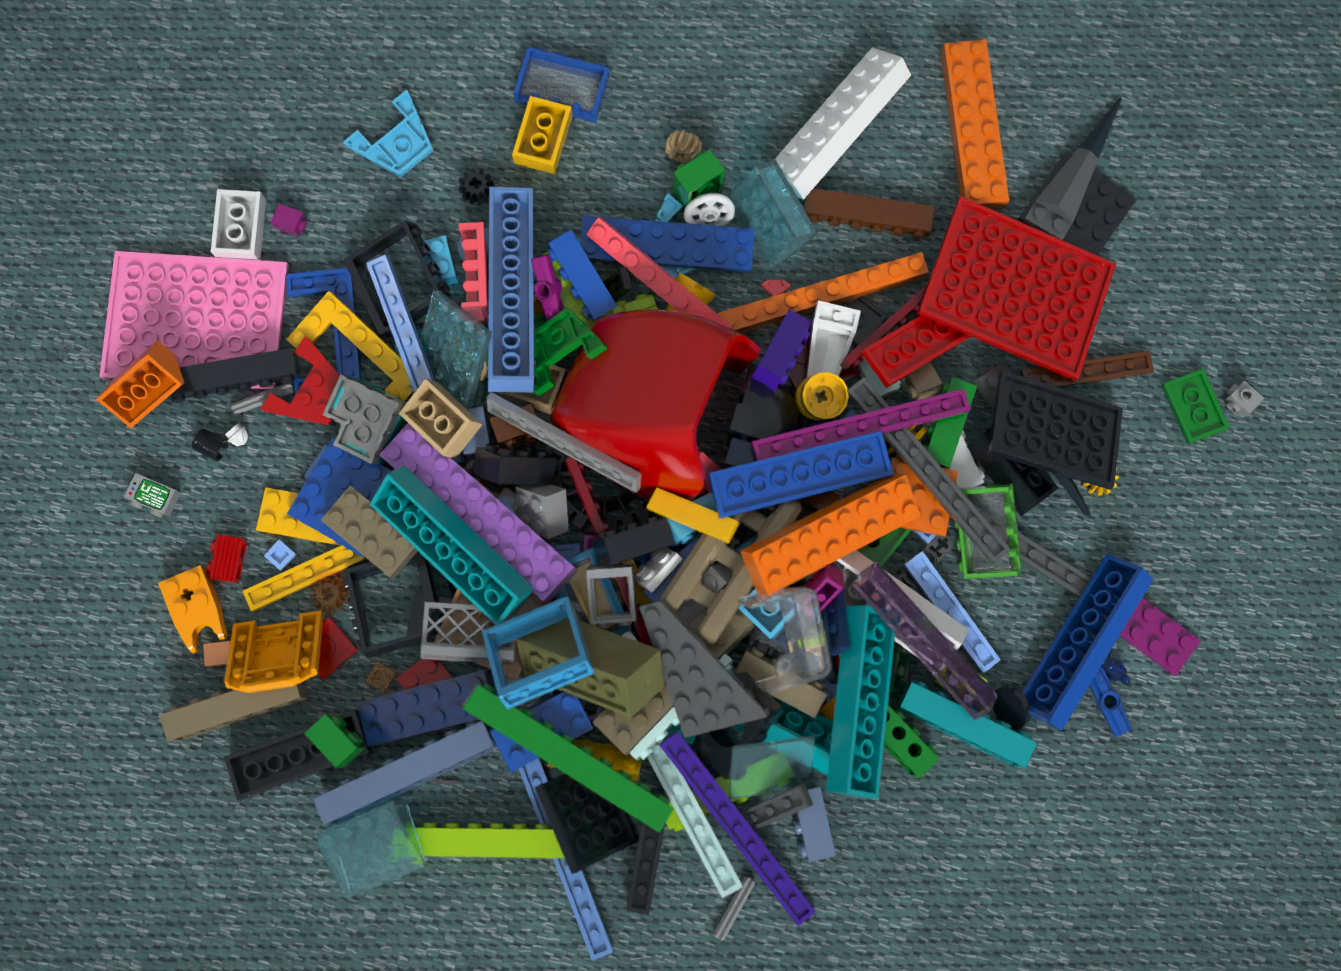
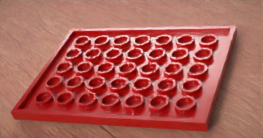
[917,196,1116,381]

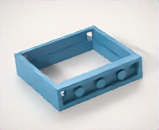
[482,596,594,709]

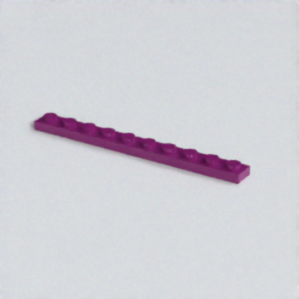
[751,389,971,461]

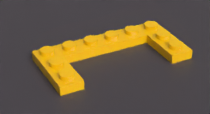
[286,291,414,401]

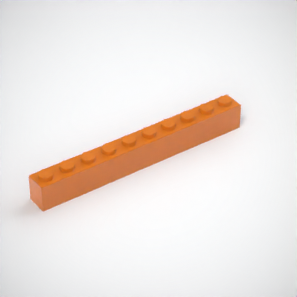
[717,252,929,334]

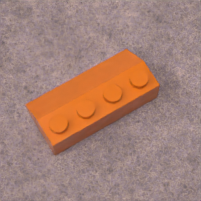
[96,340,184,428]

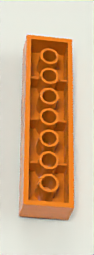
[941,39,1009,210]
[740,473,921,596]

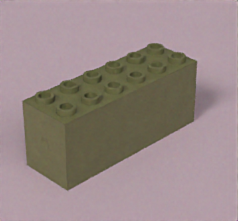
[517,618,664,718]

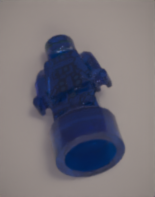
[1101,653,1130,685]

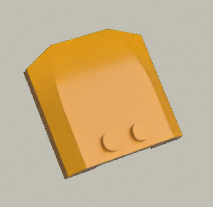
[224,610,324,693]

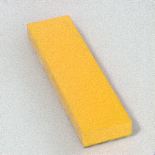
[647,488,739,544]

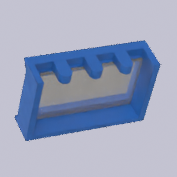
[514,47,610,123]

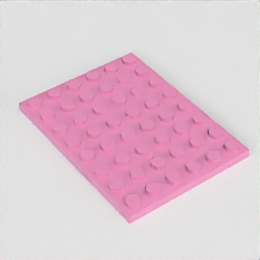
[99,251,289,390]

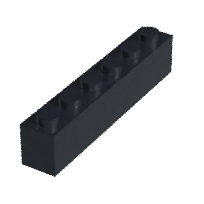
[167,348,301,403]

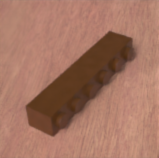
[802,188,935,239]

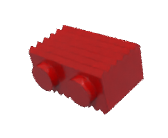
[206,535,247,584]

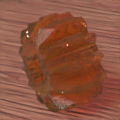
[310,576,349,614]

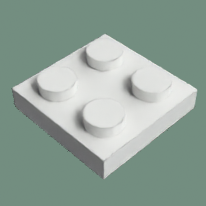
[634,547,683,593]

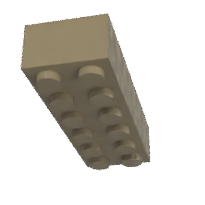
[160,681,309,742]

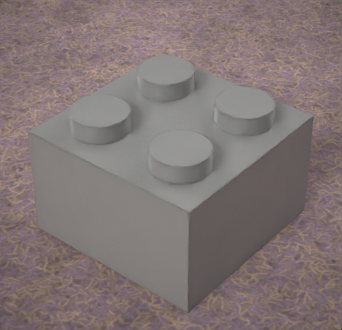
[516,484,569,539]

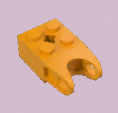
[158,565,228,654]

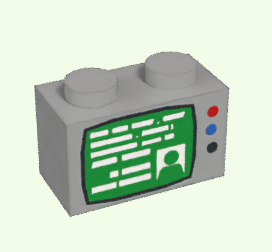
[124,473,181,518]

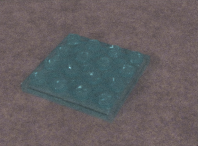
[420,291,492,410]

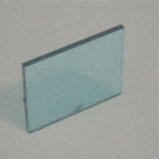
[729,736,814,799]

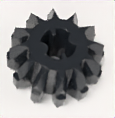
[458,168,495,206]

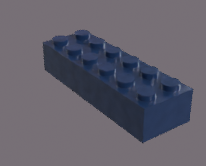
[357,669,498,747]

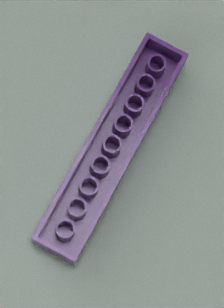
[379,423,578,604]

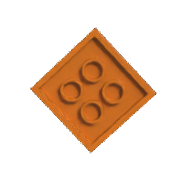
[890,457,958,537]

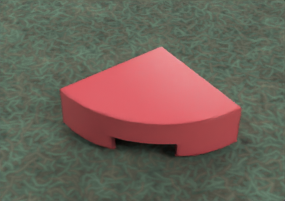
[761,279,791,297]

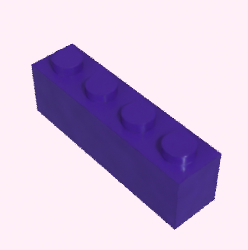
[752,309,812,391]

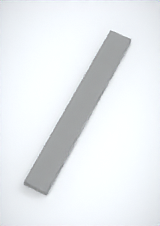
[486,392,641,492]

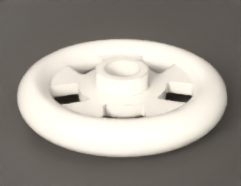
[684,193,735,226]

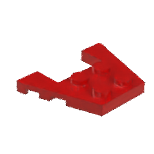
[260,336,340,426]

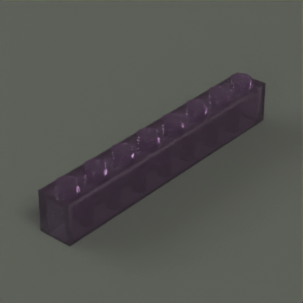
[852,561,997,720]

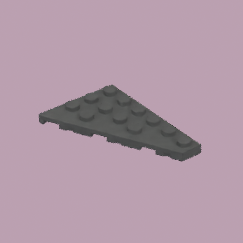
[640,599,769,737]

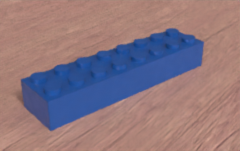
[1022,554,1153,731]

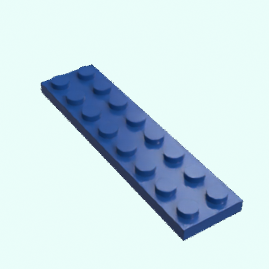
[580,216,755,273]
[707,431,893,519]

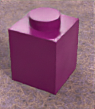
[271,203,308,237]

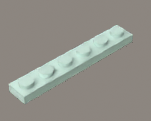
[629,653,733,761]

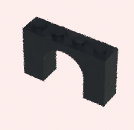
[693,672,782,780]

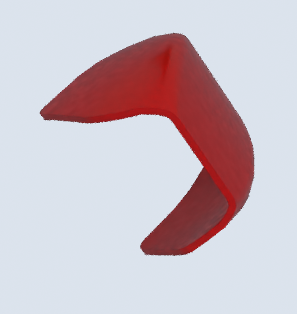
[550,309,761,502]

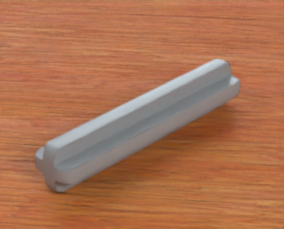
[231,383,295,415]
[713,876,755,940]

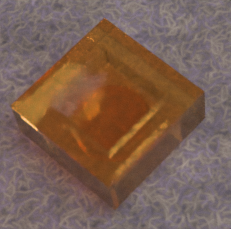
[366,662,397,693]

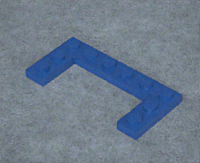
[286,268,361,395]

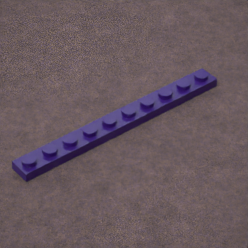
[659,731,816,926]

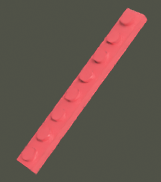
[586,217,733,329]

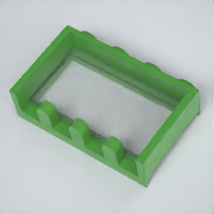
[955,483,1022,579]

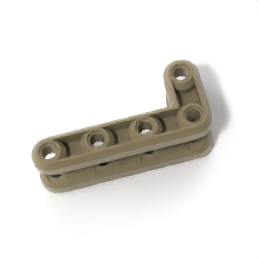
[660,500,802,645]

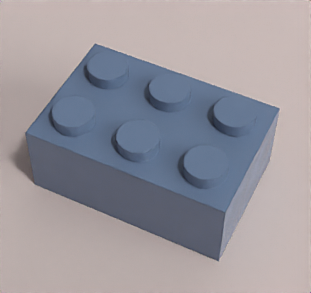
[792,786,836,862]

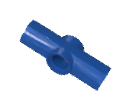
[1089,667,1133,737]

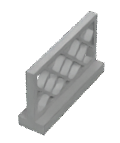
[421,602,516,664]

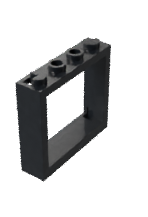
[343,220,452,337]
[344,551,443,658]

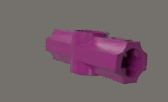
[531,254,564,322]

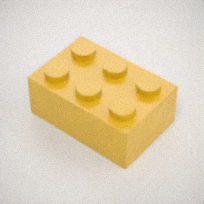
[512,96,573,175]

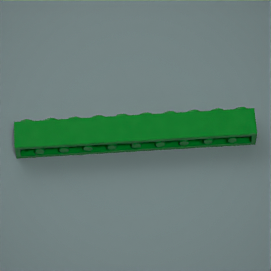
[462,683,674,833]

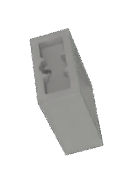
[586,564,638,627]

